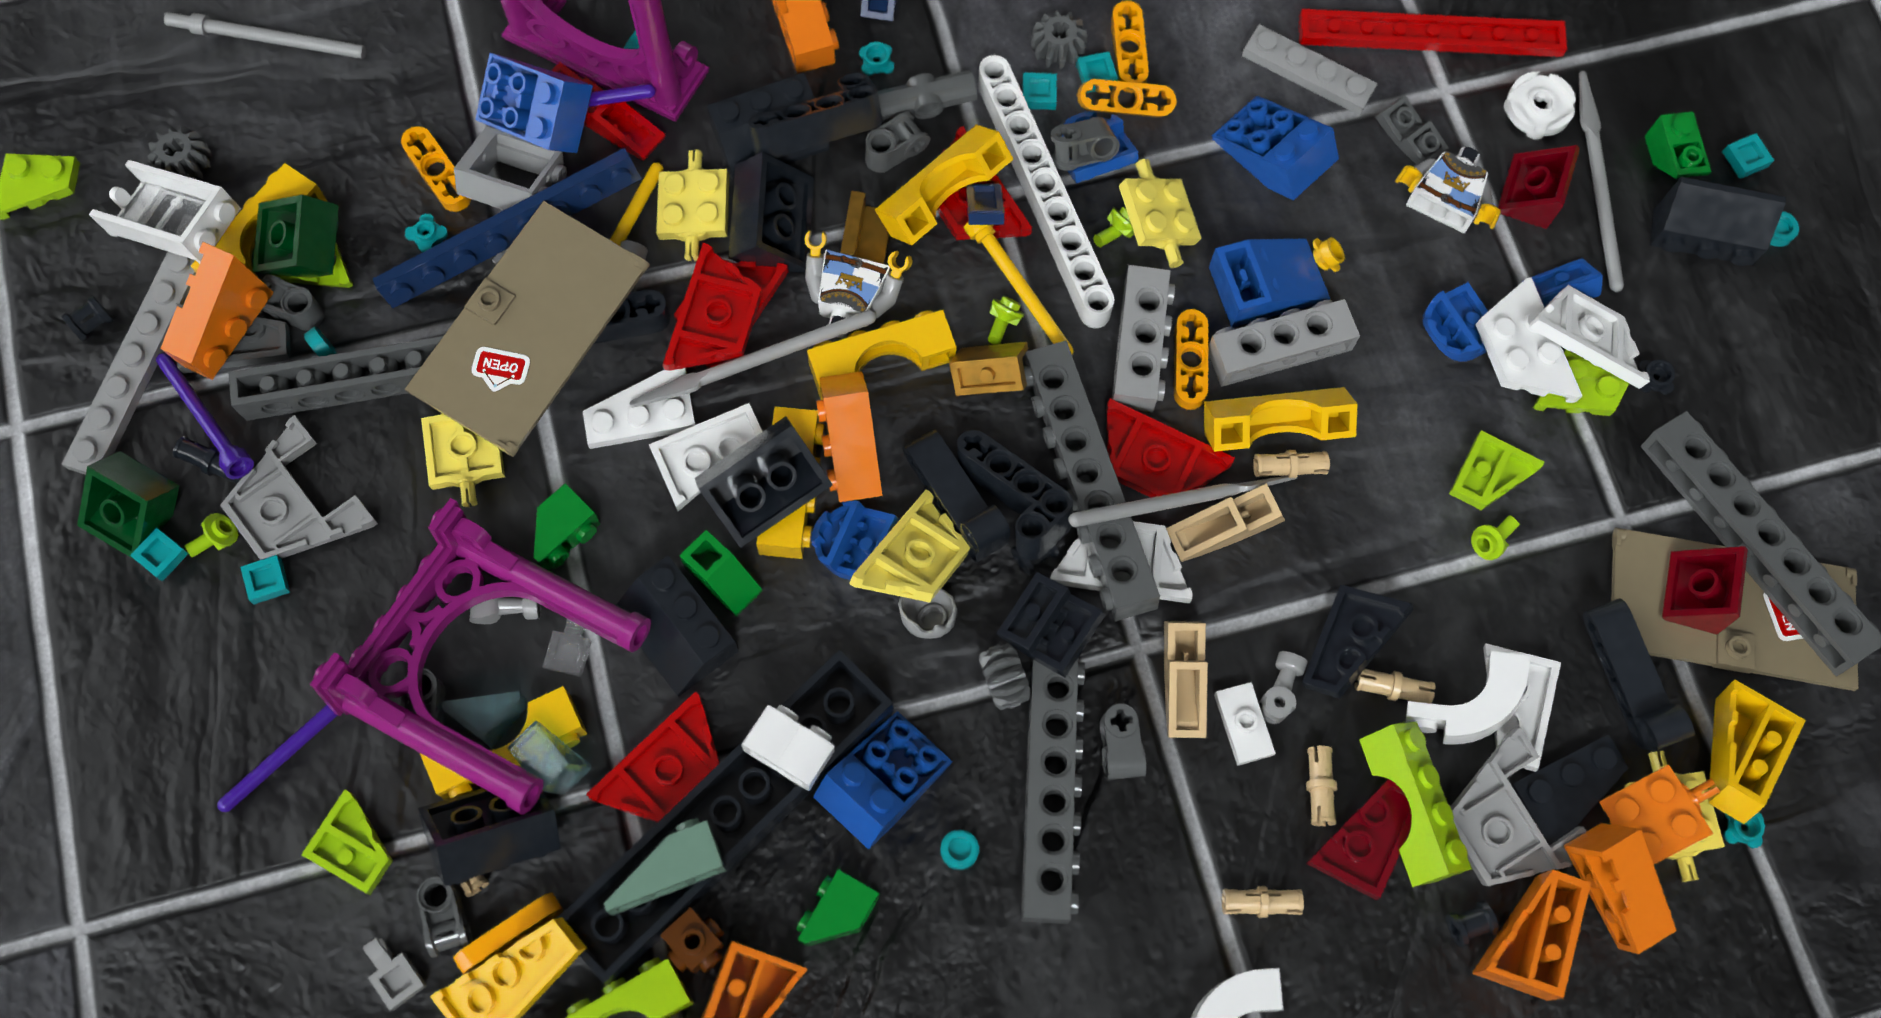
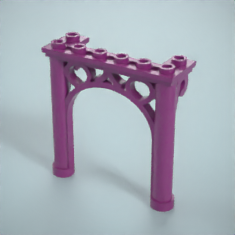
[500,0,710,122]
[310,498,651,814]

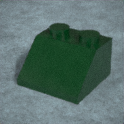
[253,195,339,278]
[77,451,179,560]

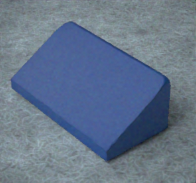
[1522,258,1603,308]

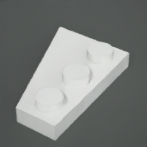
[583,368,696,449]

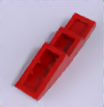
[551,62,666,161]

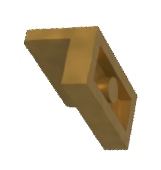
[840,191,889,264]
[949,342,1028,396]

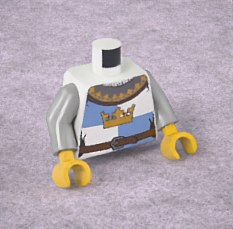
[1395,147,1501,234]
[805,230,913,338]

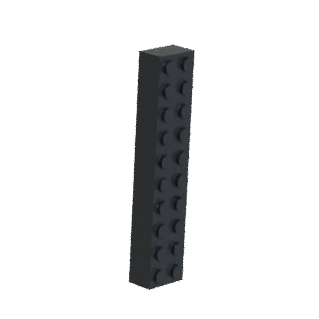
[558,650,894,985]

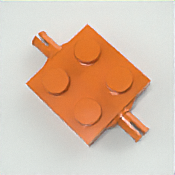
[1599,764,1720,865]

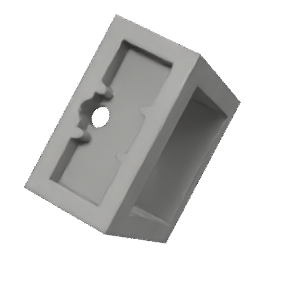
[454,126,567,210]

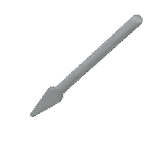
[1579,71,1624,292]
[629,310,876,408]
[1068,476,1297,527]

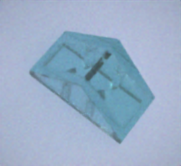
[442,691,527,748]
[508,720,592,795]

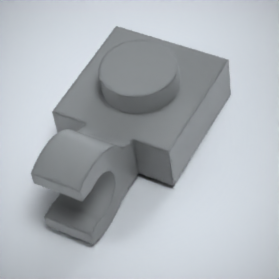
[362,937,427,1011]

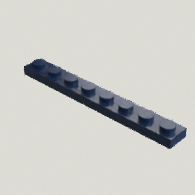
[373,148,642,308]

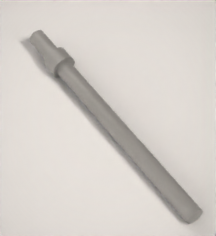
[164,12,366,59]

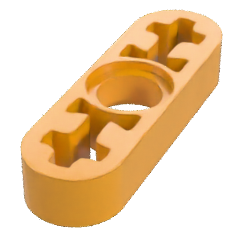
[1111,1,1149,93]
[1077,79,1176,117]
[401,126,471,212]
[1174,309,1208,410]
[453,893,563,975]

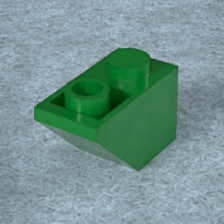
[1645,112,1711,179]
[534,483,600,570]
[679,530,762,617]
[796,869,880,947]

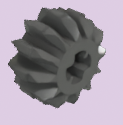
[1031,9,1088,69]
[147,125,212,179]
[979,643,1031,710]

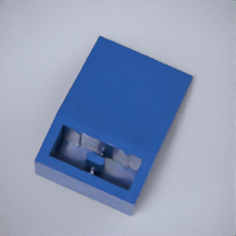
[475,53,593,153]
[1212,96,1339,200]
[1209,239,1331,327]
[813,711,953,850]

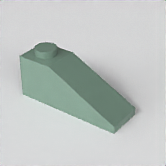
[604,819,726,915]

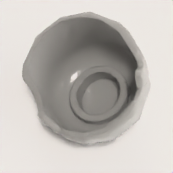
[898,588,958,639]

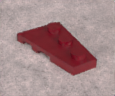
[1306,779,1412,900]

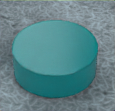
[1770,211,1799,247]
[304,326,338,357]
[940,830,979,870]

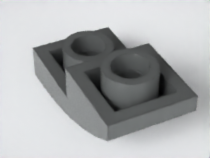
[1375,95,1449,164]

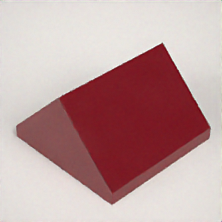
[1498,145,1580,229]
[1662,546,1748,635]

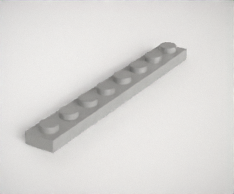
[62,215,196,475]

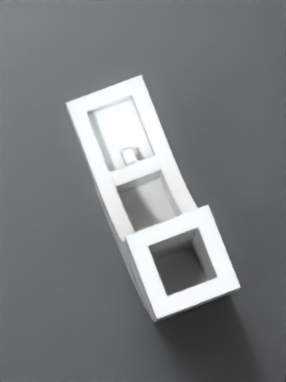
[1406,651,1530,745]
[1191,968,1283,1018]

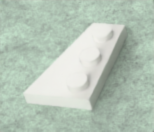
[649,403,762,511]
[1483,643,1561,772]

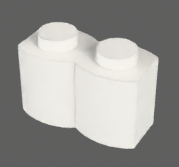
[742,705,835,791]

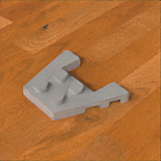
[220,415,378,560]
[1450,727,1587,886]

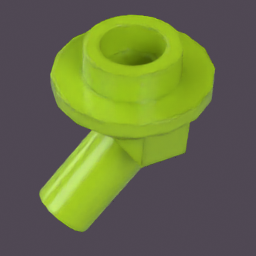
[1093,206,1134,247]
[988,296,1024,345]
[184,513,238,558]
[1471,515,1520,560]

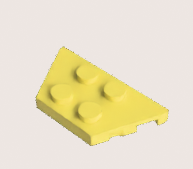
[849,489,970,602]

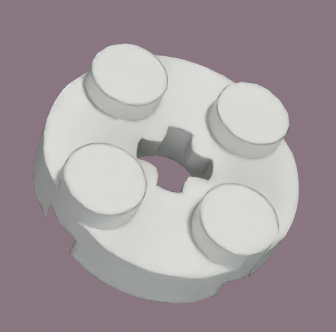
[1503,72,1576,140]

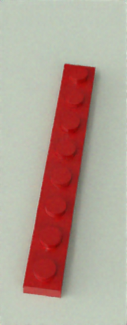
[1299,9,1567,57]

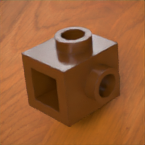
[660,907,725,974]

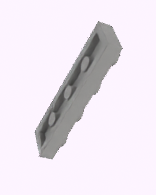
[1242,24,1378,115]

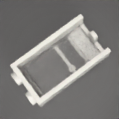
[89,160,241,263]

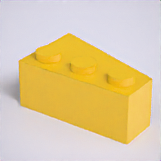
[1708,679,1806,824]

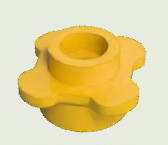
[1313,237,1345,272]

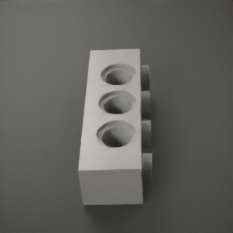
[1111,265,1175,413]
[1208,299,1360,387]

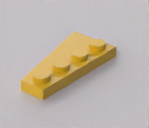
[430,917,586,1018]

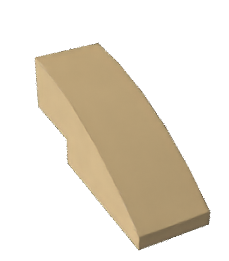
[1166,483,1285,562]
[1164,621,1208,738]

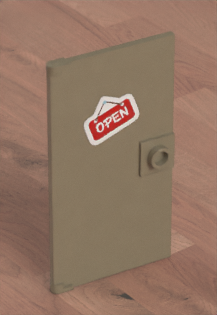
[405,201,650,457]
[1611,527,1858,691]

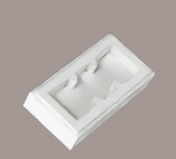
[1214,682,1276,766]

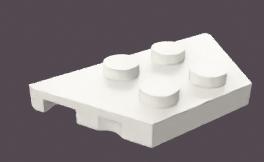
[1475,277,1583,403]
[1529,285,1650,389]
[1050,521,1193,604]

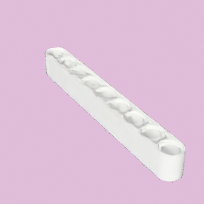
[978,55,1114,328]

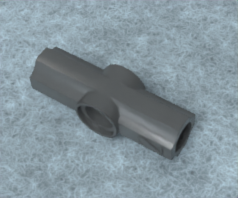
[877,70,977,122]

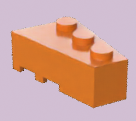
[772,0,839,74]
[160,242,274,380]
[816,371,883,503]
[1563,823,1676,954]
[1471,869,1591,1001]
[702,941,808,1018]

